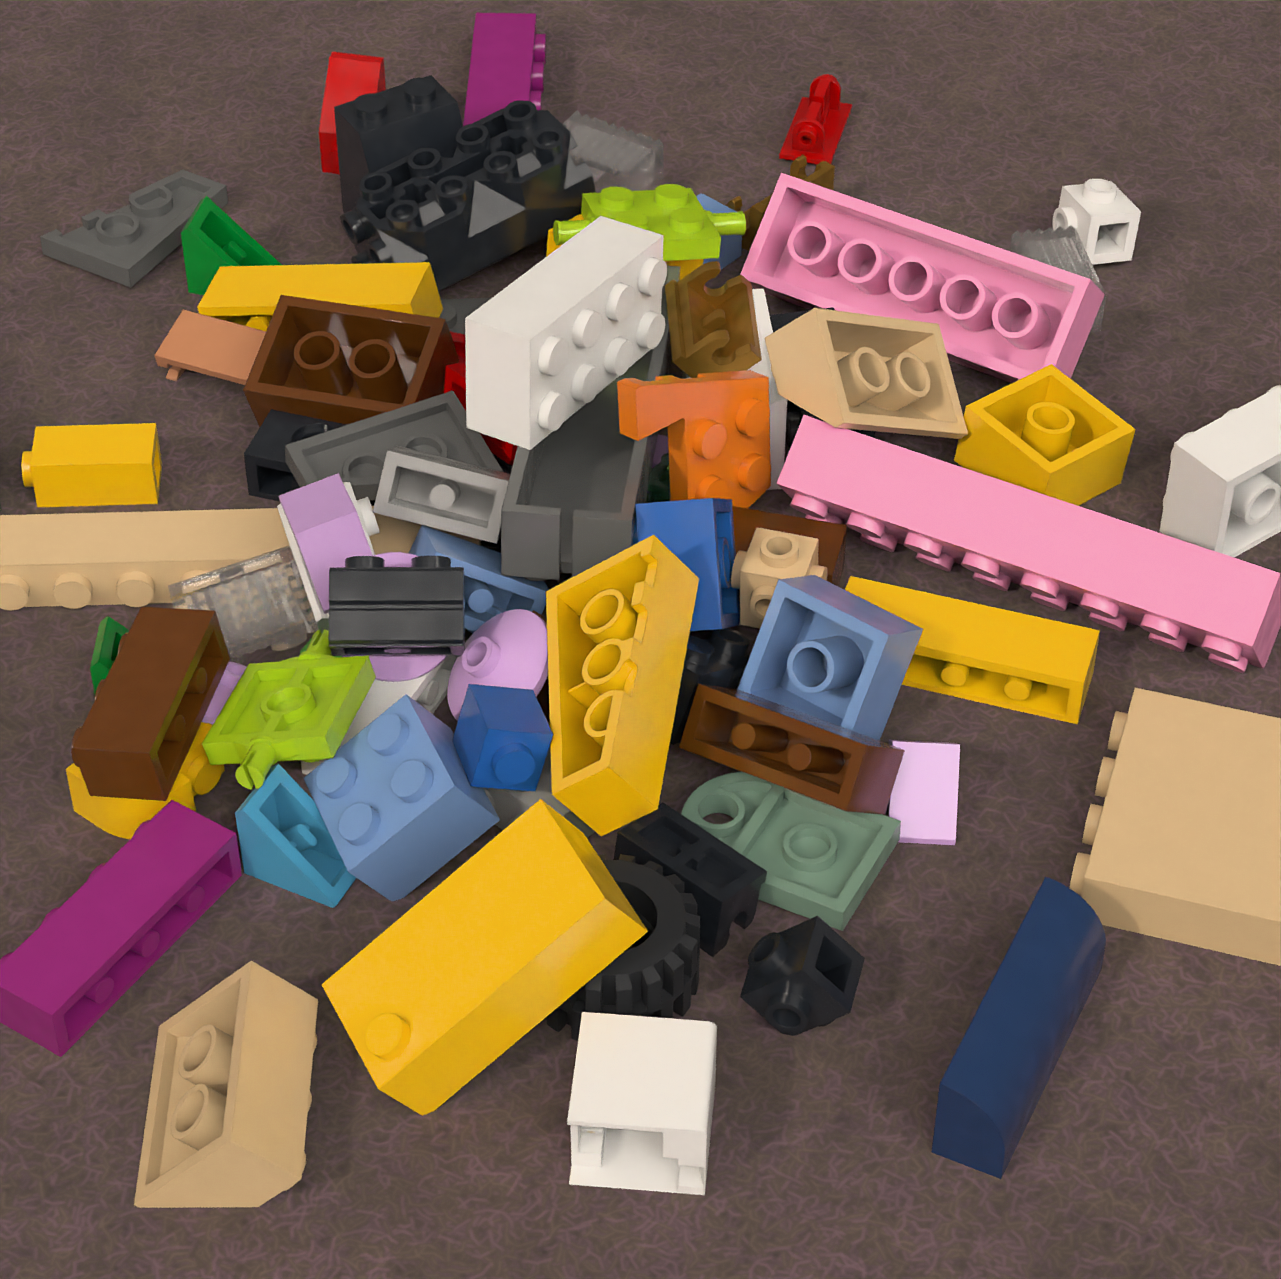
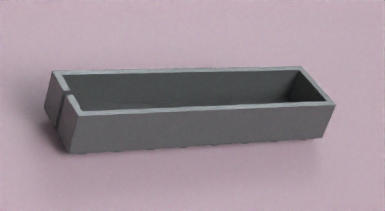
[501,266,681,581]

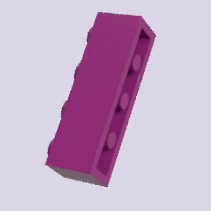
[463,13,546,126]
[0,800,242,1057]

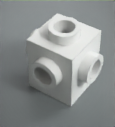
[1053,179,1141,266]

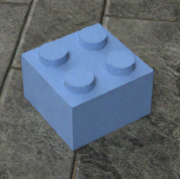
[738,575,923,741]
[303,694,500,902]

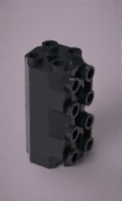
[340,100,596,292]

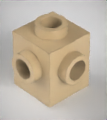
[731,527,827,628]

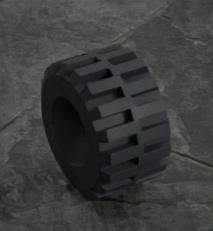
[546,854,700,1041]

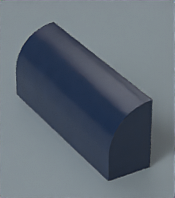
[932,876,1106,1179]

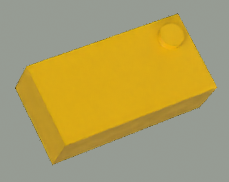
[321,799,648,1116]

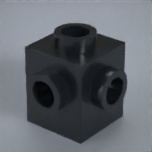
[740,915,865,1036]

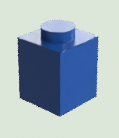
[452,684,553,792]

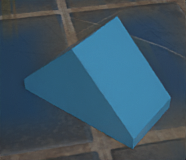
[235,764,356,908]

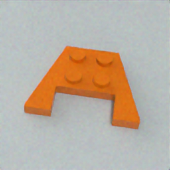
[617,370,771,509]

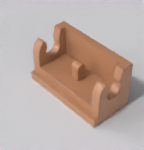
[154,310,266,385]

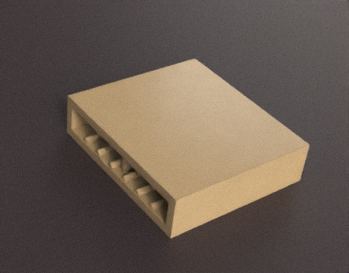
[1070,688,1281,966]

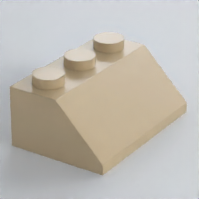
[764,308,968,439]
[134,961,318,1208]

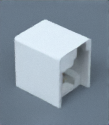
[567,1012,717,1195]

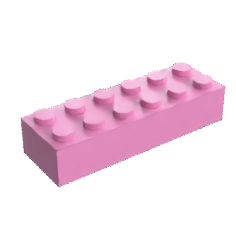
[740,173,1105,383]

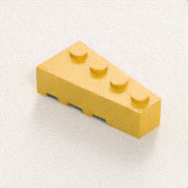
[546,535,699,836]

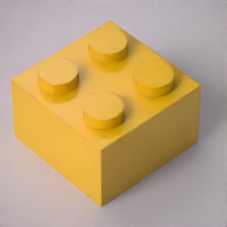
[954,364,1136,506]

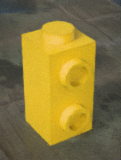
[21,423,162,507]

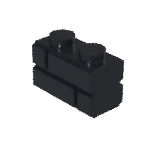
[328,556,465,656]

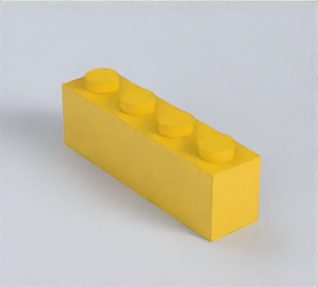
[197,262,443,331]
[845,576,1100,724]

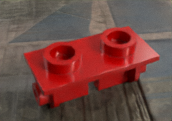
[779,74,852,164]

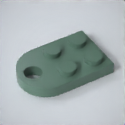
[681,772,901,931]

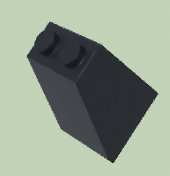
[334,75,463,213]

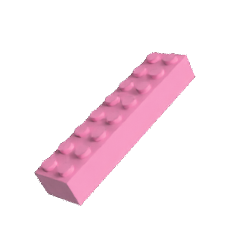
[776,415,1281,673]

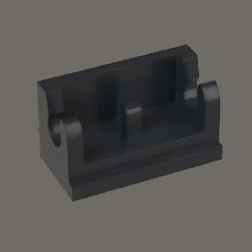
[613,802,767,957]

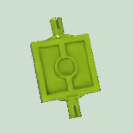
[553,184,746,261]
[202,629,376,789]

